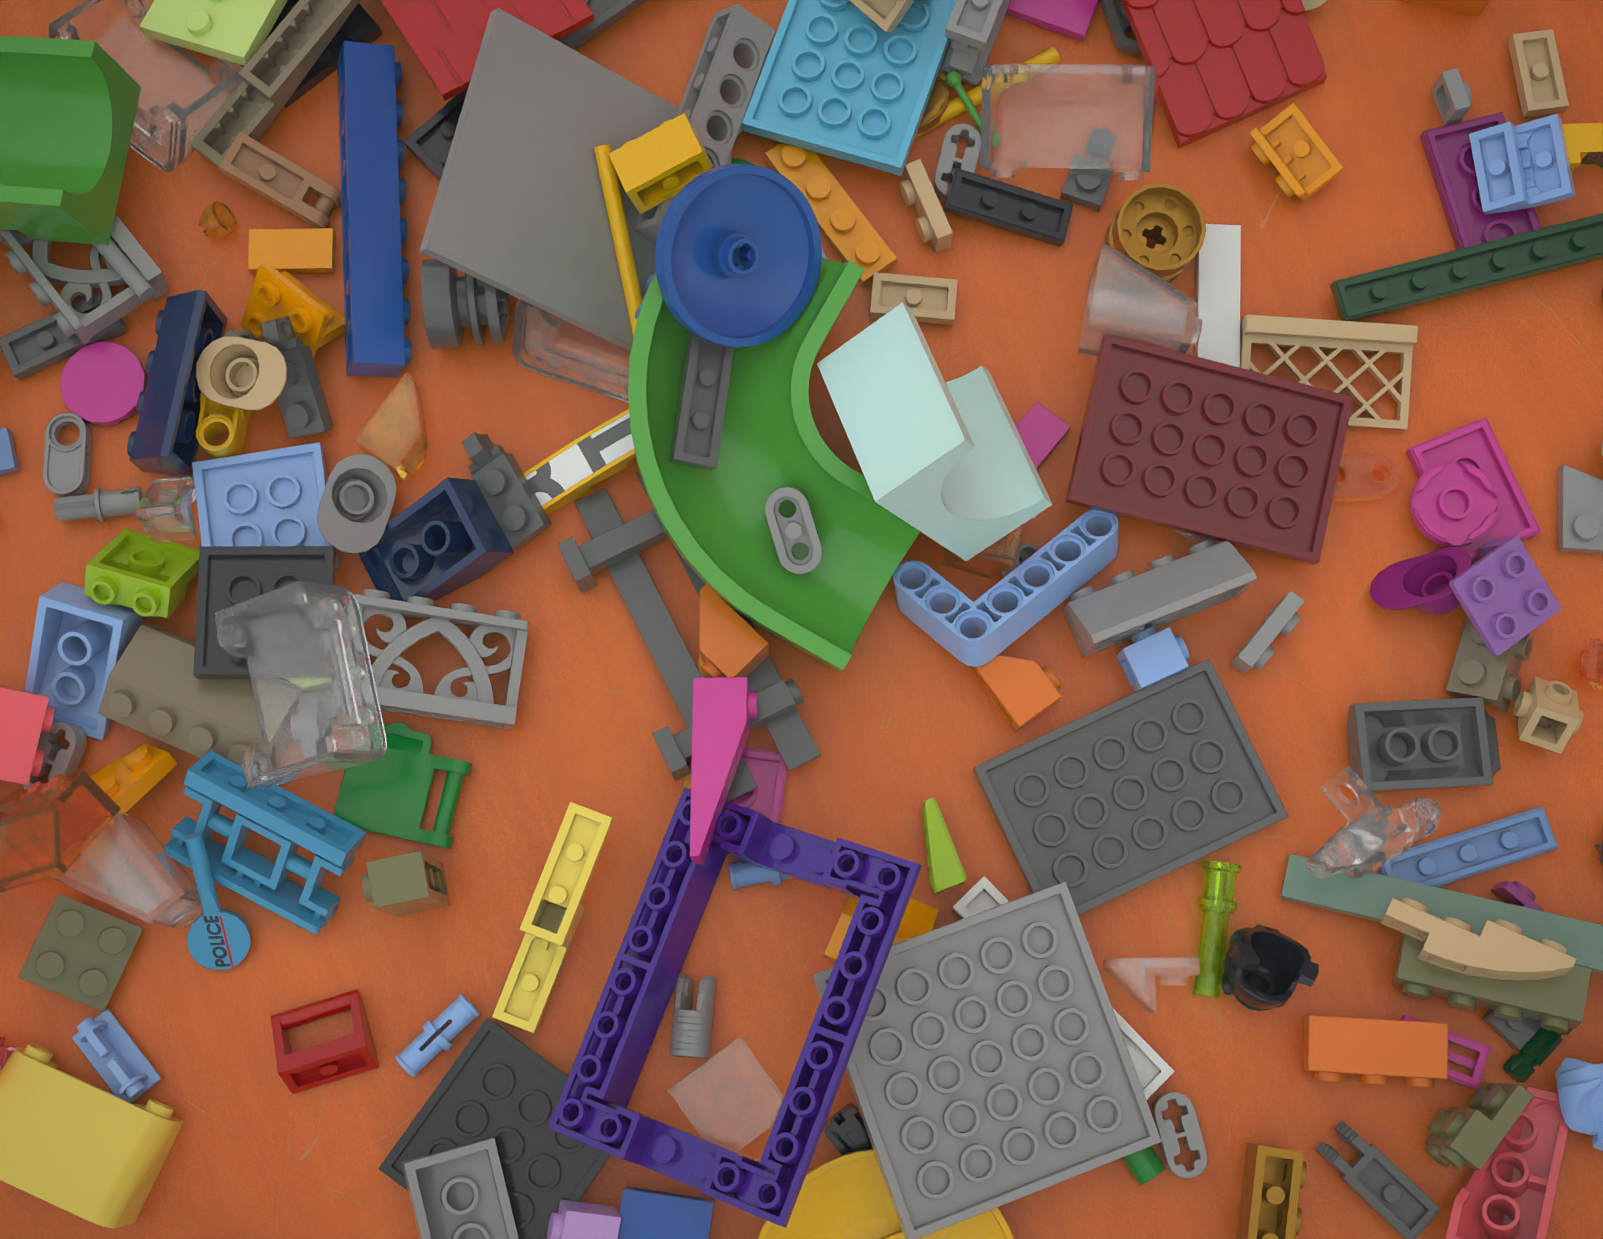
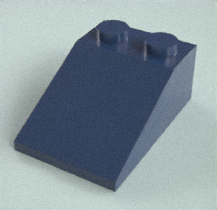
[358,477,514,602]

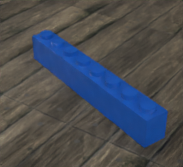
[337,41,411,378]

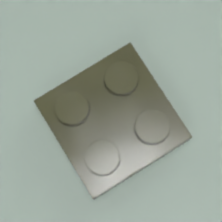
[18,893,143,1012]

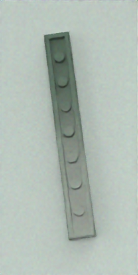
[1280,854,1603,974]

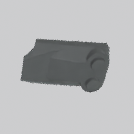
[1346,697,1501,794]

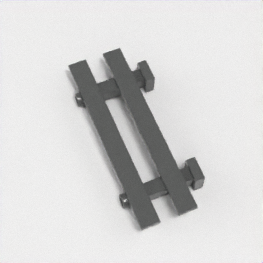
[557,472,821,802]

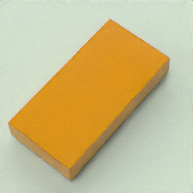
[248,228,336,274]

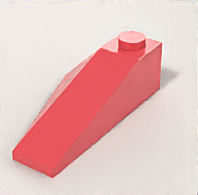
[1445,1086,1569,1239]

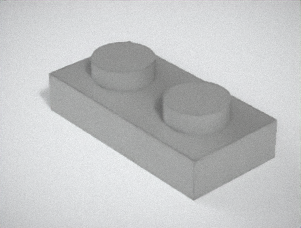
[1230,591,1304,674]

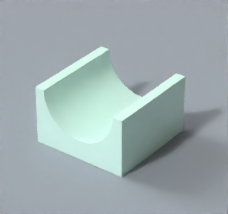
[817,302,1053,561]

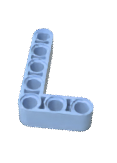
[893,509,1119,667]

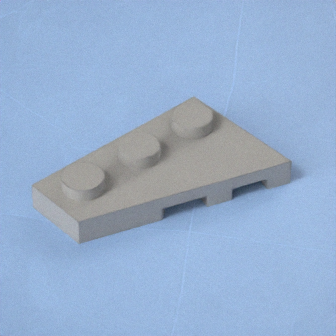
[1557,465,1603,554]

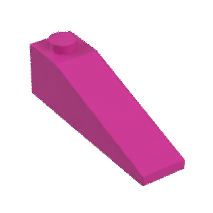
[690,677,758,864]

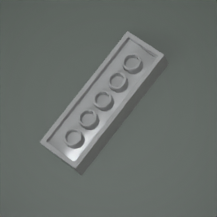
[401,1137,519,1239]

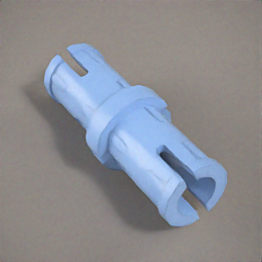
[395,993,481,1077]

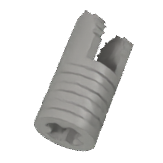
[669,975,717,1059]

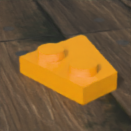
[62,743,177,825]

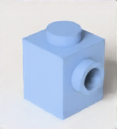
[1116,626,1190,693]

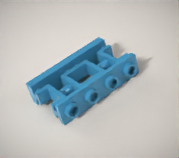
[163,750,367,934]

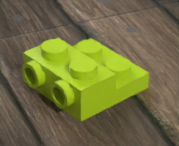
[84,528,200,618]

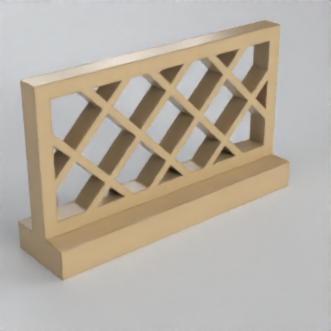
[1240,314,1418,431]

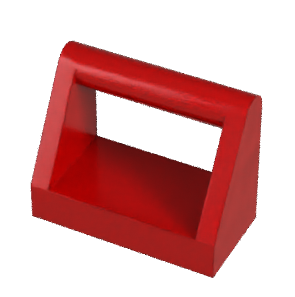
[271,989,379,1094]

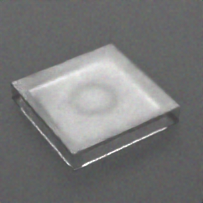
[668,1036,784,1153]

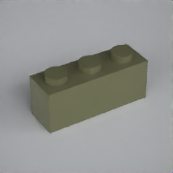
[362,851,450,916]

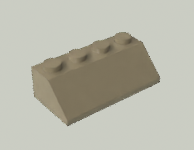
[98,622,304,778]

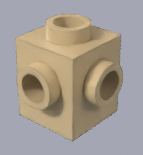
[1513,677,1583,754]

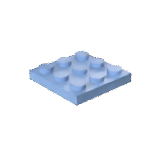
[192,442,339,570]

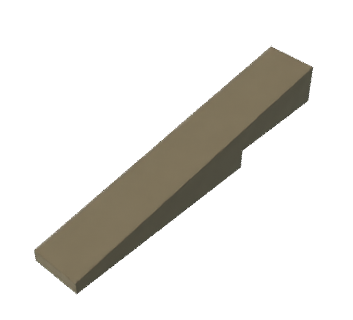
[190,0,360,179]

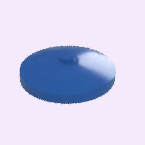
[655,164,822,347]

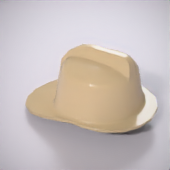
[196,336,287,410]

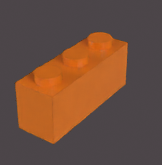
[1302,1015,1448,1088]

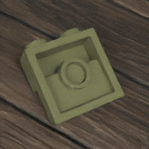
[1424,1083,1534,1170]

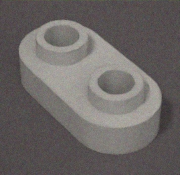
[765,486,822,574]

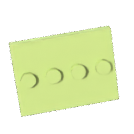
[139,0,288,66]

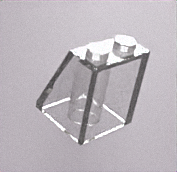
[1078,245,1202,356]
[46,811,202,928]

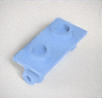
[71,1008,162,1103]

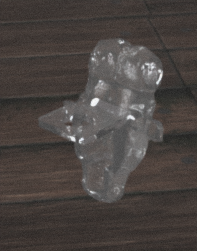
[1306,767,1442,880]

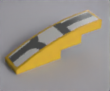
[524,409,636,515]

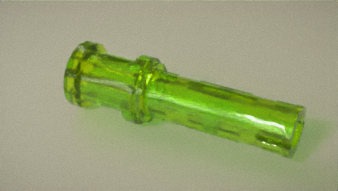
[1192,860,1242,998]

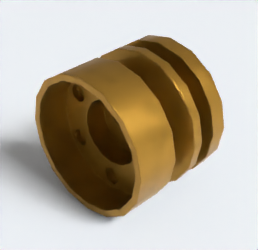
[1104,183,1206,289]

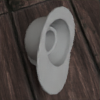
[317,454,397,554]

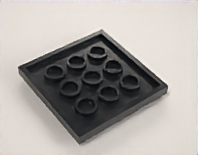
[378,1018,611,1239]

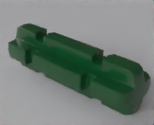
[1503,1028,1573,1083]

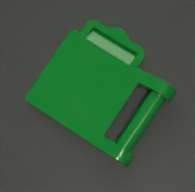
[334,722,472,849]

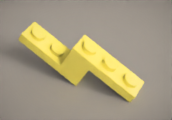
[492,802,614,1033]

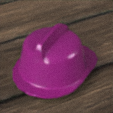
[1370,547,1472,616]

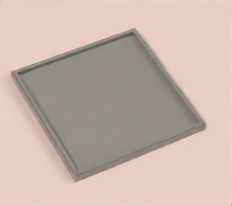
[419,8,679,352]

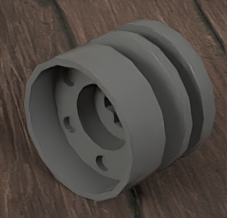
[421,259,510,349]

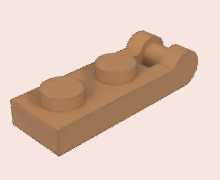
[218,132,341,228]

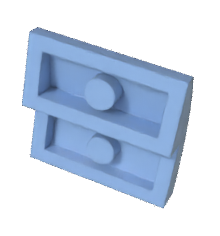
[1469,113,1576,214]

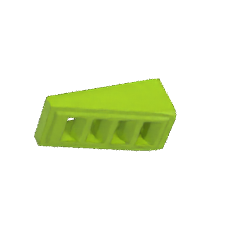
[922,798,967,896]

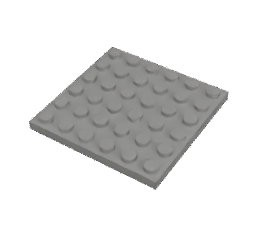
[812,882,1162,1239]

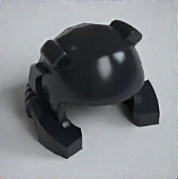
[1222,924,1319,1011]

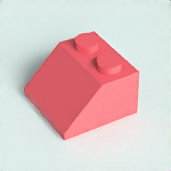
[0,685,55,785]

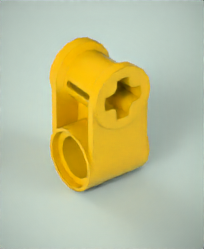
[196,391,252,459]

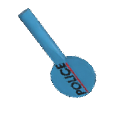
[184,833,251,970]

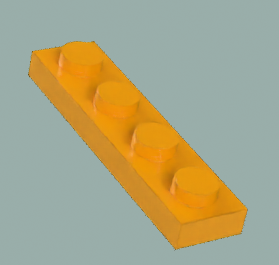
[765,142,897,287]

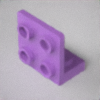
[1449,535,1562,655]

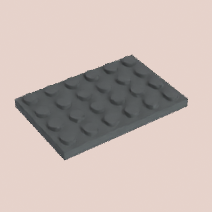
[973,659,1289,915]

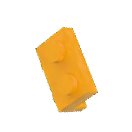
[1249,103,1345,202]

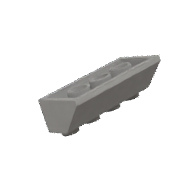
[1063,539,1258,658]

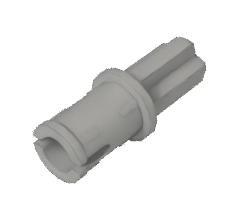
[53,486,145,522]

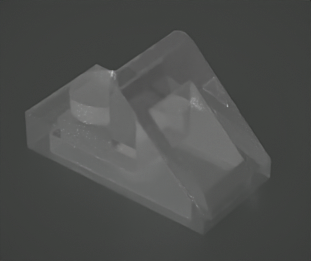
[135,476,196,542]
[1103,957,1200,1013]

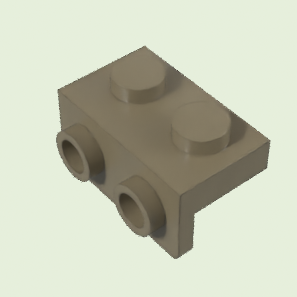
[1446,616,1533,712]

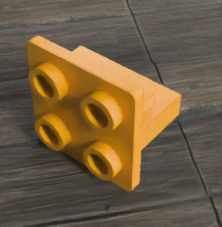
[241,263,345,359]

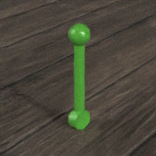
[946,71,999,149]

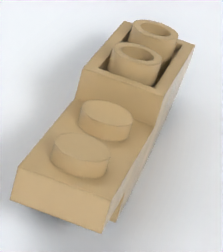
[1381,898,1577,981]

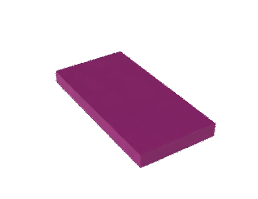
[1420,112,1541,250]

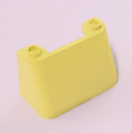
[0,1044,184,1228]

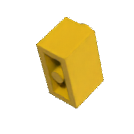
[608,113,713,214]

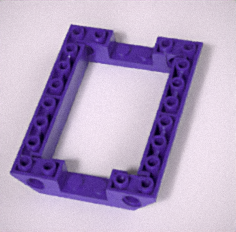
[548,788,922,1228]

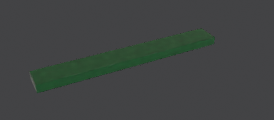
[1330,213,1603,322]

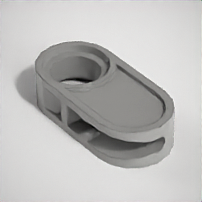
[43,413,93,497]

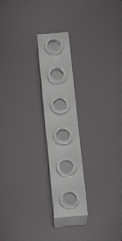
[633,4,775,245]

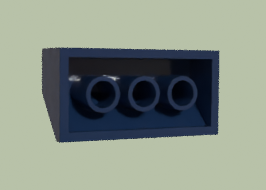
[127,290,228,479]

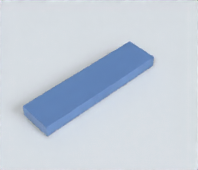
[1374,806,1558,887]

